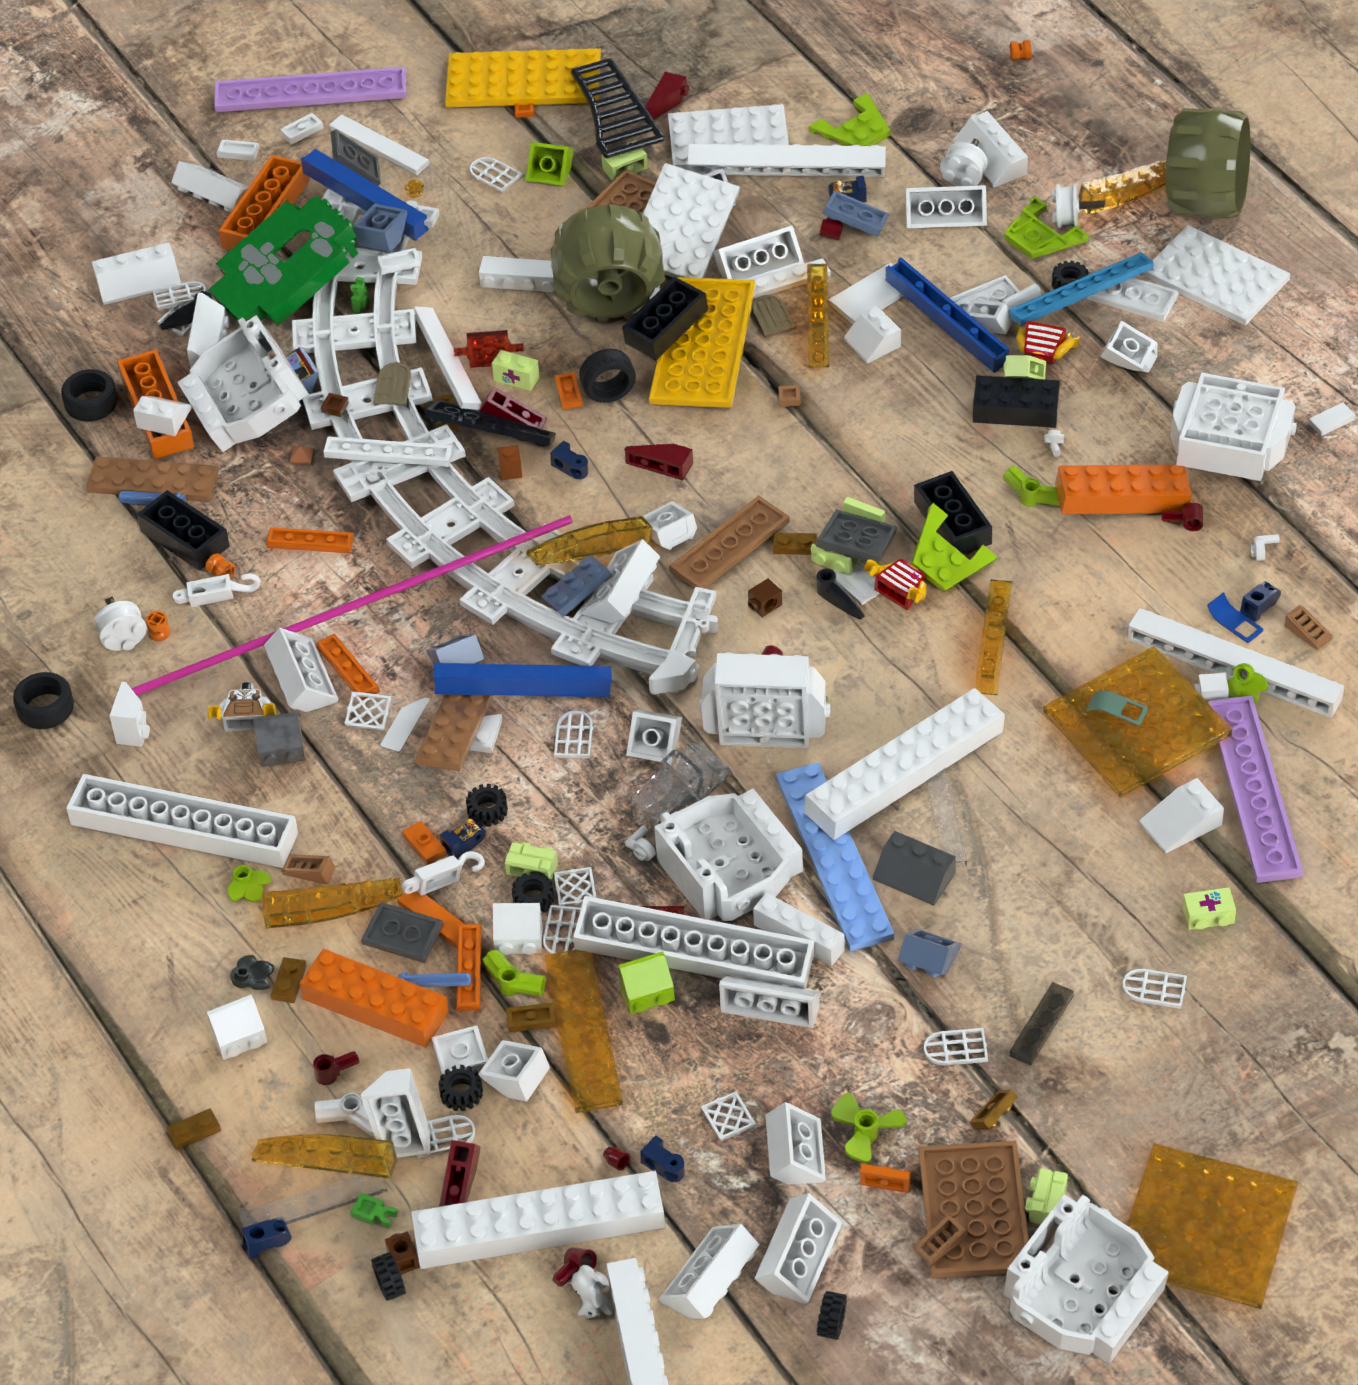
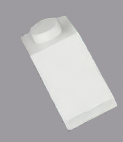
[965,299,1014,335]
[649,650,698,695]

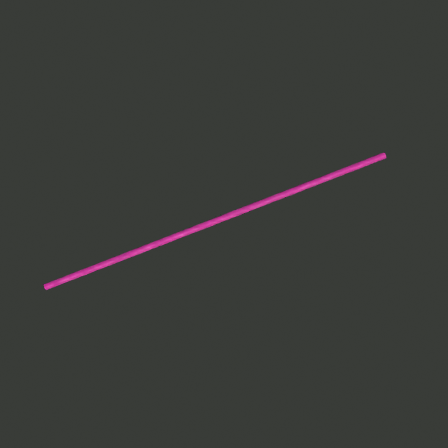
[131,515,573,695]

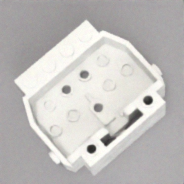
[178,315,309,452]
[1170,373,1297,481]
[699,652,830,748]
[654,789,803,921]
[1003,1194,1169,1364]

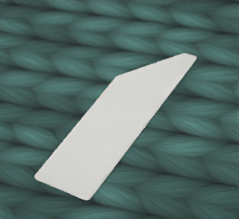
[380,697,430,751]

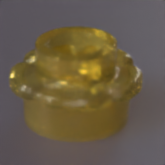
[405,179,424,197]

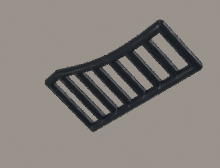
[571,58,665,158]

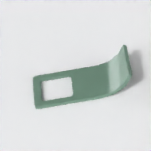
[1085,690,1148,726]

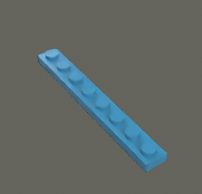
[1009,252,1153,326]

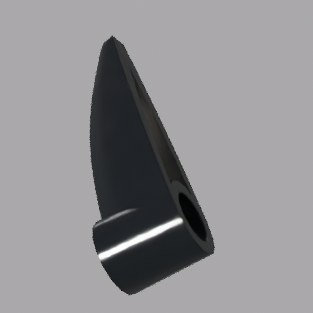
[159,291,212,330]
[816,568,865,620]

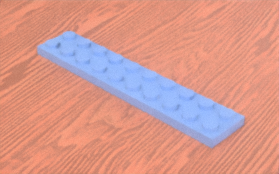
[776,762,894,952]

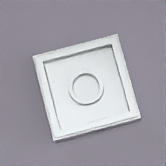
[431,1025,488,1075]

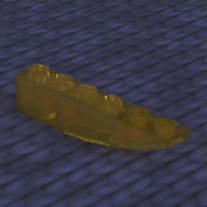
[1079,160,1166,214]
[807,264,829,368]
[526,516,653,566]
[976,579,1012,695]
[262,878,403,929]
[251,1134,397,1179]

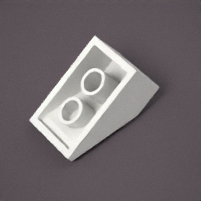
[1139,778,1224,854]

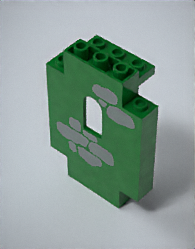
[208,195,358,326]

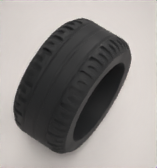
[579,349,636,403]
[61,369,118,421]
[13,672,74,729]

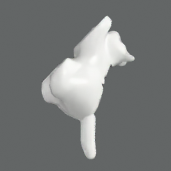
[567,1265,613,1319]

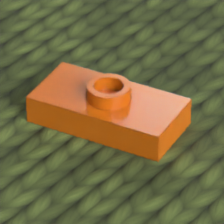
[555,372,583,410]
[402,821,447,865]
[860,1164,910,1193]

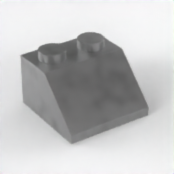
[253,712,305,767]

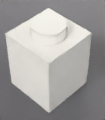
[1194,673,1229,706]

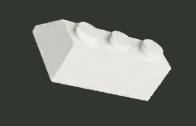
[765,1102,826,1185]

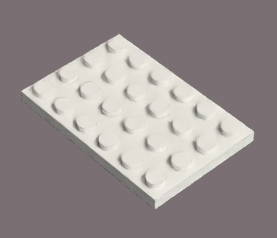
[668,104,789,170]
[643,163,740,278]
[1143,225,1290,326]

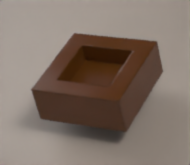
[321,393,349,417]

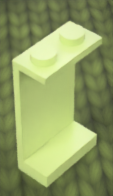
[811,497,885,575]

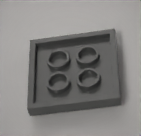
[816,509,897,563]

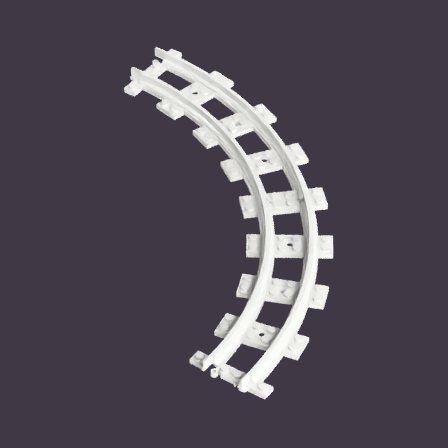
[292,189,718,693]

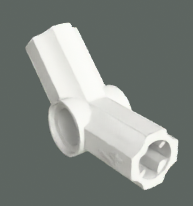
[315,1093,374,1137]

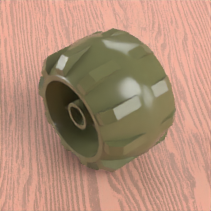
[1165,108,1251,220]
[551,204,665,322]

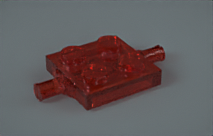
[454,330,524,368]

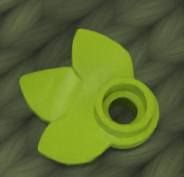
[1227,663,1268,704]
[228,865,272,902]

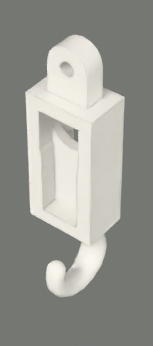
[173,574,261,607]
[401,851,485,896]

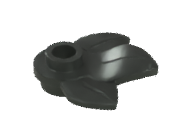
[230,955,275,990]

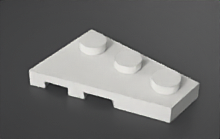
[431,714,503,753]

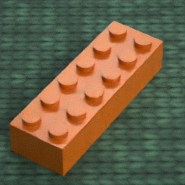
[219,155,309,250]
[117,349,194,460]
[1055,464,1192,514]
[300,948,449,1048]

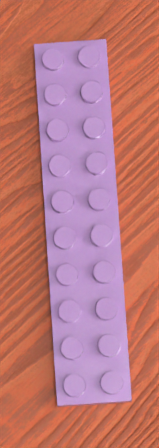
[215,67,407,112]
[1207,696,1303,883]

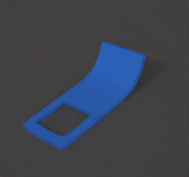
[1207,592,1263,643]

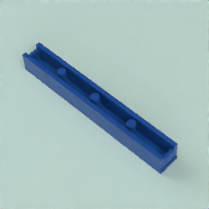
[301,148,429,241]
[885,257,1009,373]
[434,663,612,697]

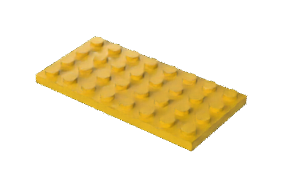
[445,48,601,107]
[649,277,756,408]

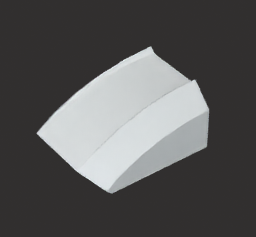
[1100,321,1157,373]
[636,501,697,550]

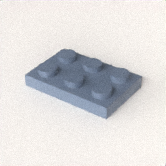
[823,190,889,237]
[541,555,612,617]

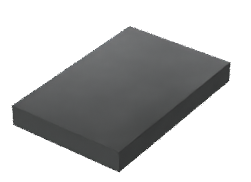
[331,129,381,186]
[361,902,444,963]

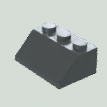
[873,831,956,906]

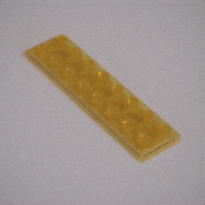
[544,950,623,1113]

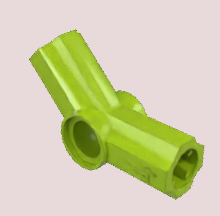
[1003,466,1060,506]
[482,950,546,997]

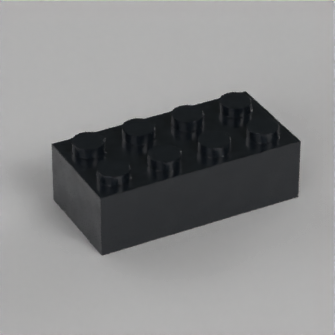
[622,276,708,360]
[973,375,1060,428]
[914,471,992,555]
[137,490,230,571]

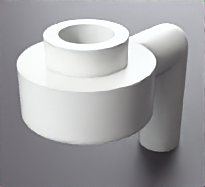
[1250,534,1280,561]
[625,826,656,861]

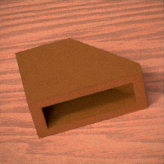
[497,445,523,480]

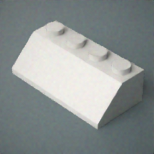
[954,111,1028,188]
[171,161,249,212]
[905,185,987,228]
[713,226,804,280]
[92,243,181,305]
[187,293,230,368]
[581,539,660,623]
[264,627,339,712]
[719,976,820,1028]
[361,1068,430,1160]
[755,1193,843,1304]
[658,1224,760,1319]

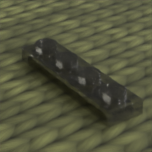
[1009,982,1074,1066]

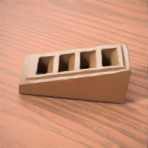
[1284,605,1333,650]
[282,854,335,884]
[913,1214,968,1266]

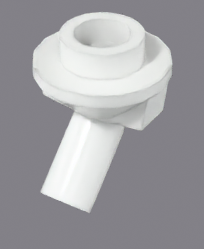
[1044,430,1065,457]

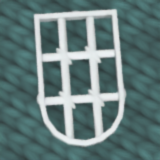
[470,157,522,193]
[152,281,207,310]
[554,710,594,758]
[543,905,581,958]
[1123,969,1187,1009]
[924,1028,988,1066]
[417,1115,475,1159]

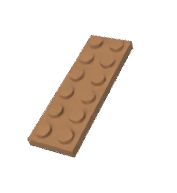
[86,456,219,502]
[669,495,790,589]
[416,694,494,771]

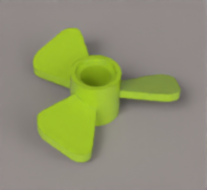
[831,1093,907,1164]

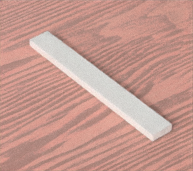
[413,306,482,410]

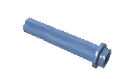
[119,490,186,505]
[398,972,471,987]

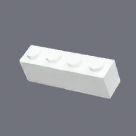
[479,256,555,293]
[753,893,845,967]

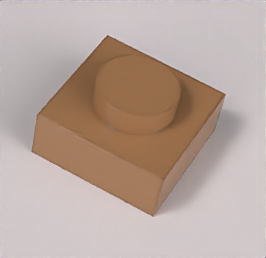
[778,385,801,407]

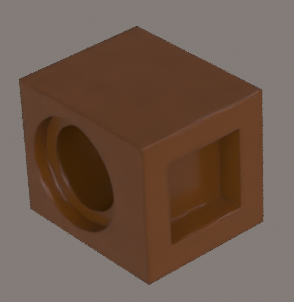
[748,578,782,617]
[384,1231,420,1274]

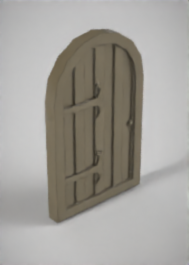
[752,295,796,337]
[373,362,411,406]

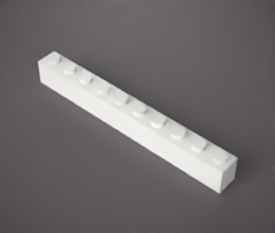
[688,143,886,177]
[1127,608,1344,718]

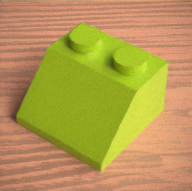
[526,142,574,186]
[618,951,675,1014]

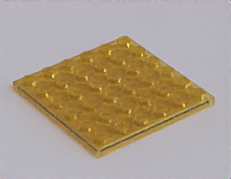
[1043,646,1232,797]
[1127,1143,1298,1309]

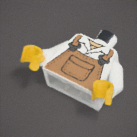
[208,682,277,732]

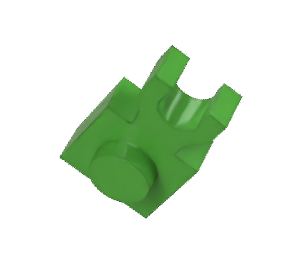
[351,277,370,314]
[350,1193,398,1229]

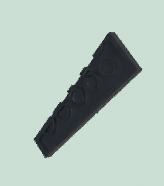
[425,399,556,447]

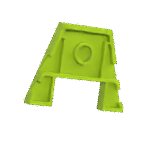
[809,93,890,146]
[1004,196,1089,259]
[910,503,997,592]

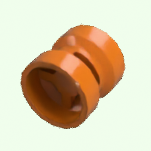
[1010,40,1032,61]
[205,553,236,579]
[146,611,170,641]

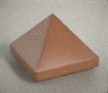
[290,446,314,465]

